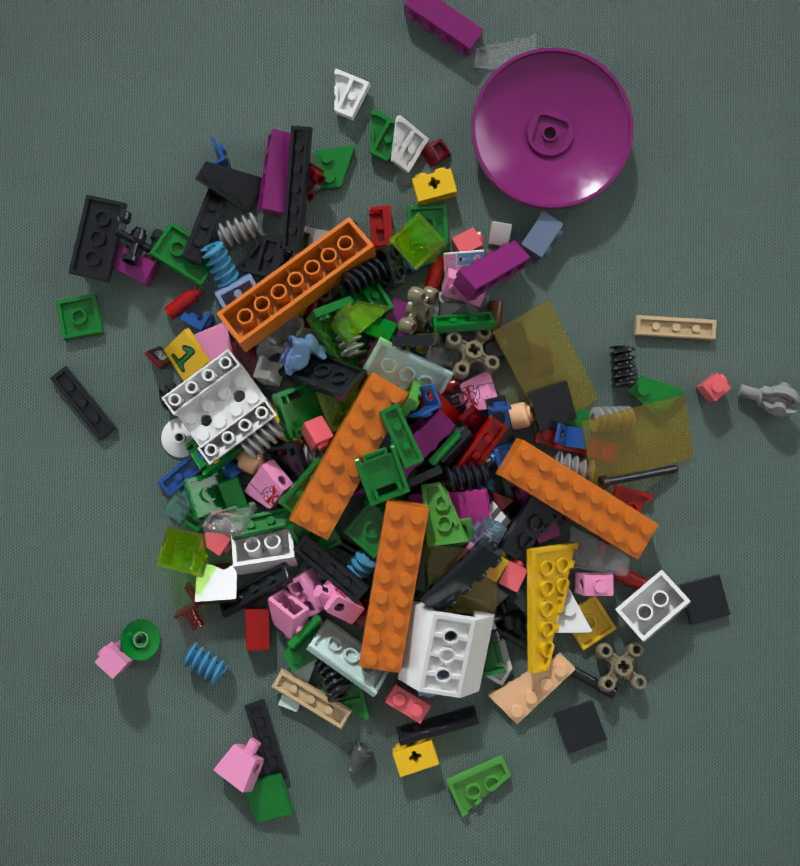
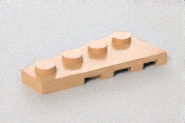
[488,653,575,724]

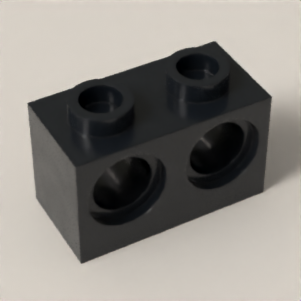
[375,244,409,290]

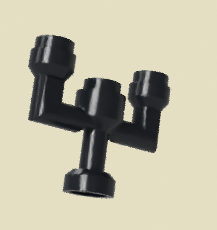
[113,209,164,266]
[489,592,527,644]

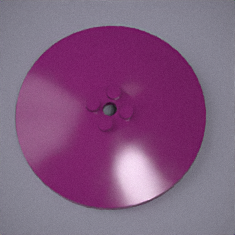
[471,48,634,210]

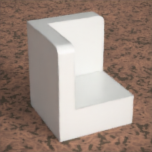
[253,355,283,387]

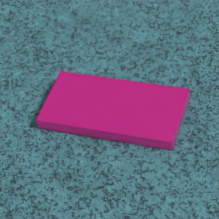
[409,489,494,531]

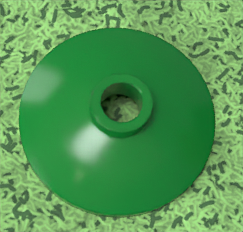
[120,619,160,660]

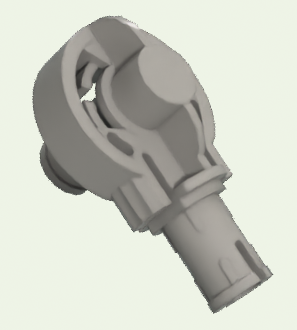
[738,382,800,417]

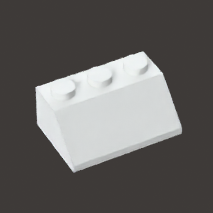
[231,529,298,575]
[615,570,691,643]

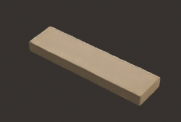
[634,315,717,341]
[272,668,352,729]

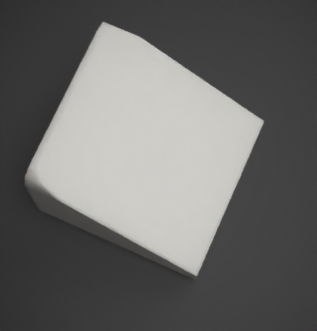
[488,221,512,246]

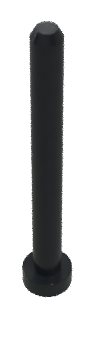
[597,465,679,490]

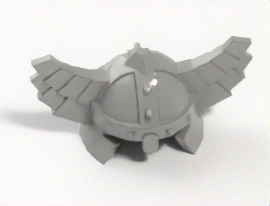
[256,316,323,359]

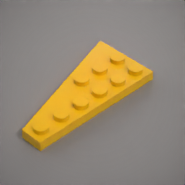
[527,542,579,674]

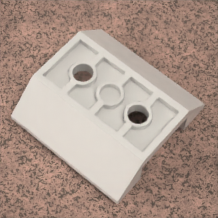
[162,349,277,465]
[398,601,495,698]

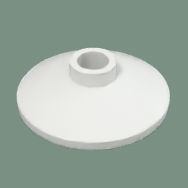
[161,418,194,458]

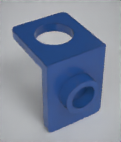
[210,136,229,167]
[409,384,442,418]
[488,401,512,427]
[555,423,592,450]

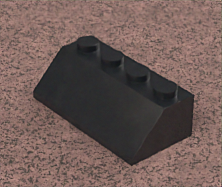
[420,534,503,612]

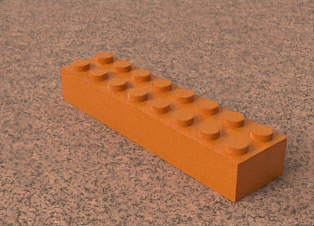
[216,217,376,353]
[289,372,409,540]
[495,438,659,560]
[359,499,429,673]

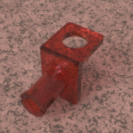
[174,582,205,631]

